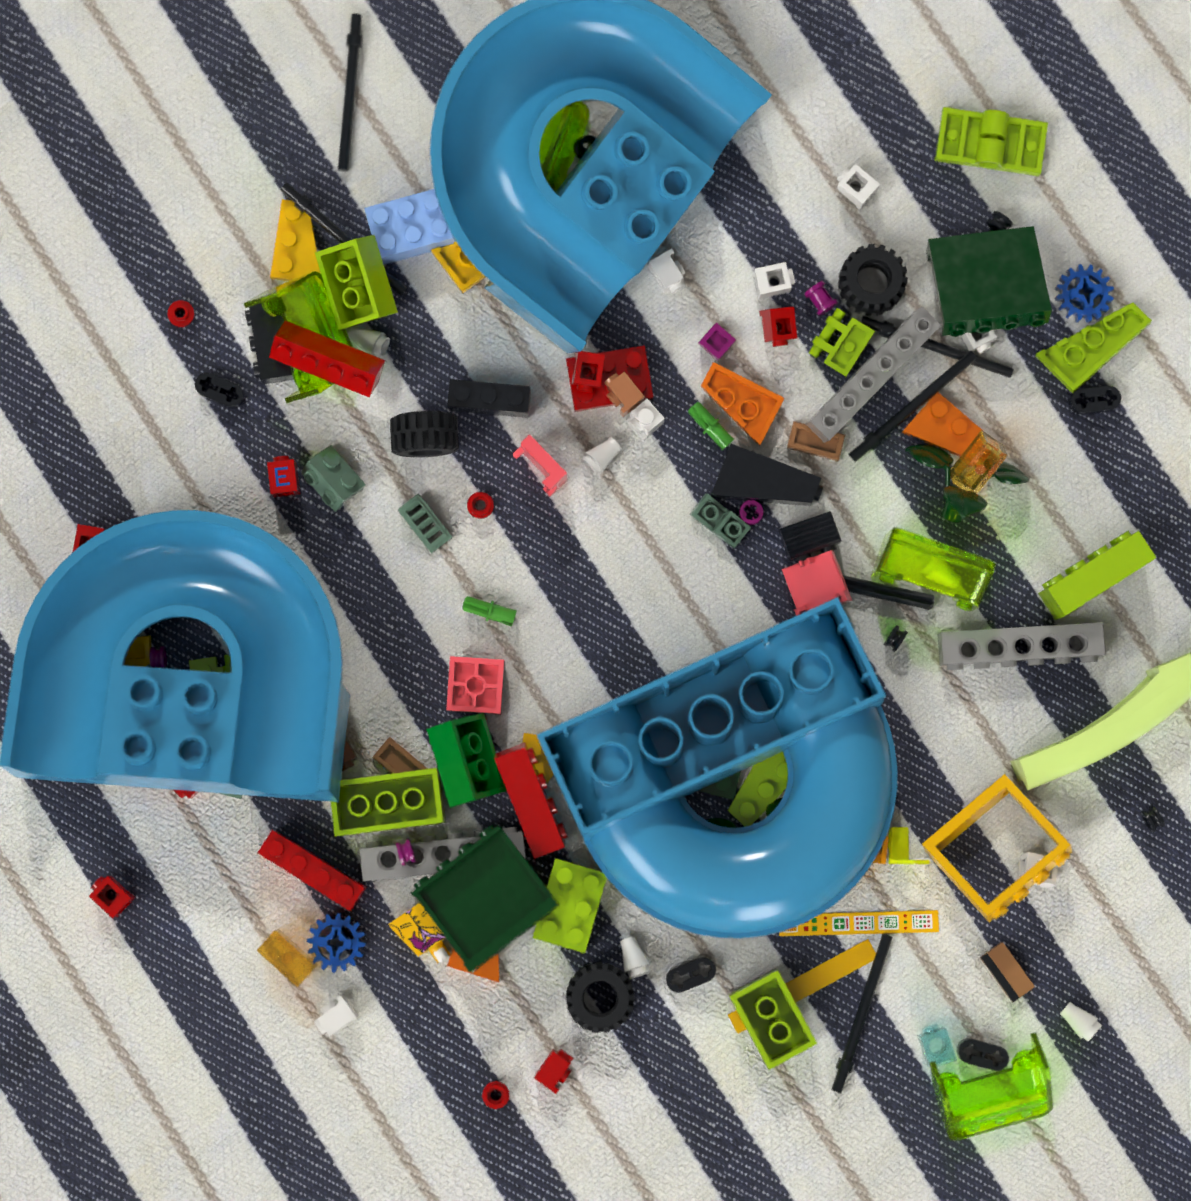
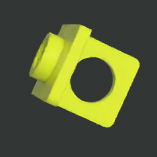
[888,827,929,864]

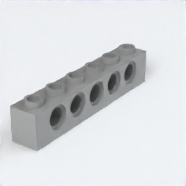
[806,307,941,443]
[937,623,1105,670]
[360,827,526,881]

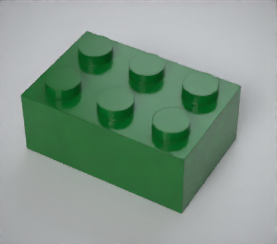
[426,713,507,808]

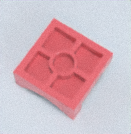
[513,434,568,497]
[782,550,852,616]
[446,656,505,715]

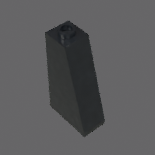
[711,444,824,506]

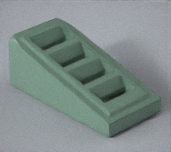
[398,494,453,554]

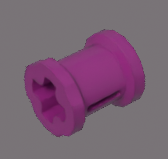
[804,281,838,316]

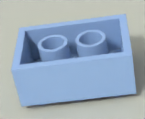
[364,189,456,265]

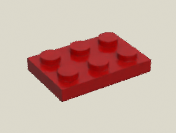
[566,345,654,412]

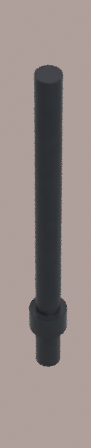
[338,14,363,172]
[280,182,408,296]
[861,316,1014,378]
[848,350,977,462]
[831,933,893,1093]

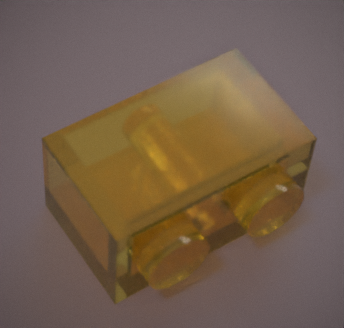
[950,430,1008,494]
[256,929,319,987]

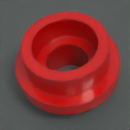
[167,300,195,327]
[467,492,494,519]
[482,1081,510,1109]

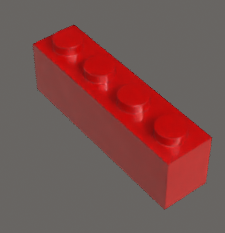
[269,320,386,398]
[494,742,568,859]
[257,830,367,911]

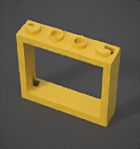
[922,774,1072,922]

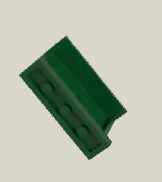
[926,226,1052,337]
[411,825,560,973]

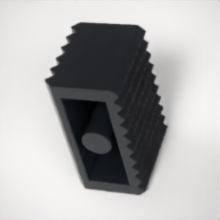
[778,511,841,563]

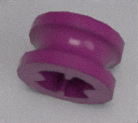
[739,500,763,525]
[150,646,167,669]
[396,839,416,866]

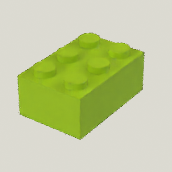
[315,235,398,330]
[532,858,607,953]
[728,969,817,1070]

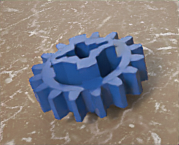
[1054,264,1114,323]
[306,913,367,973]

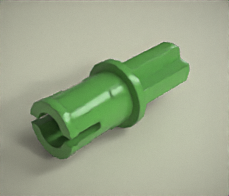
[688,402,734,450]
[462,596,517,627]

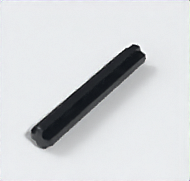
[843,575,935,610]

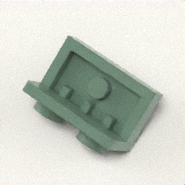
[301,445,366,512]

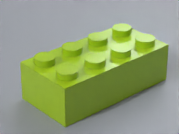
[1038,530,1156,620]
[331,768,446,836]

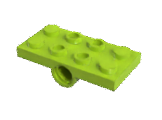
[935,107,1048,176]

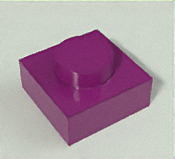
[698,323,736,361]

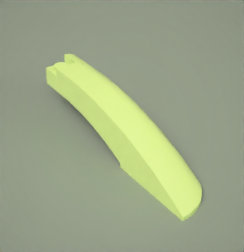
[1010,652,1191,791]

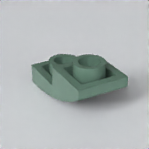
[689,494,751,548]

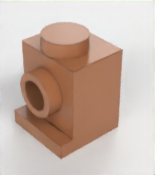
[604,372,645,417]

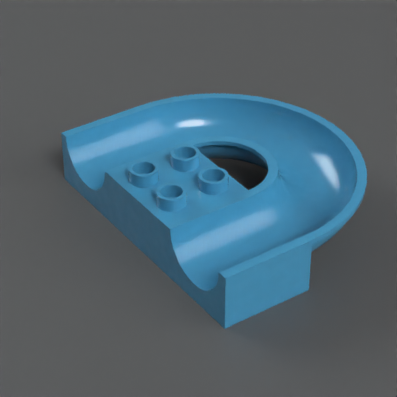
[430,0,772,353]
[0,510,350,802]
[537,597,897,939]

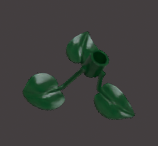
[905,444,1030,523]

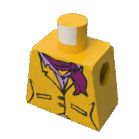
[388,903,451,964]

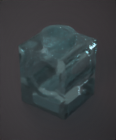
[917,1024,957,1069]

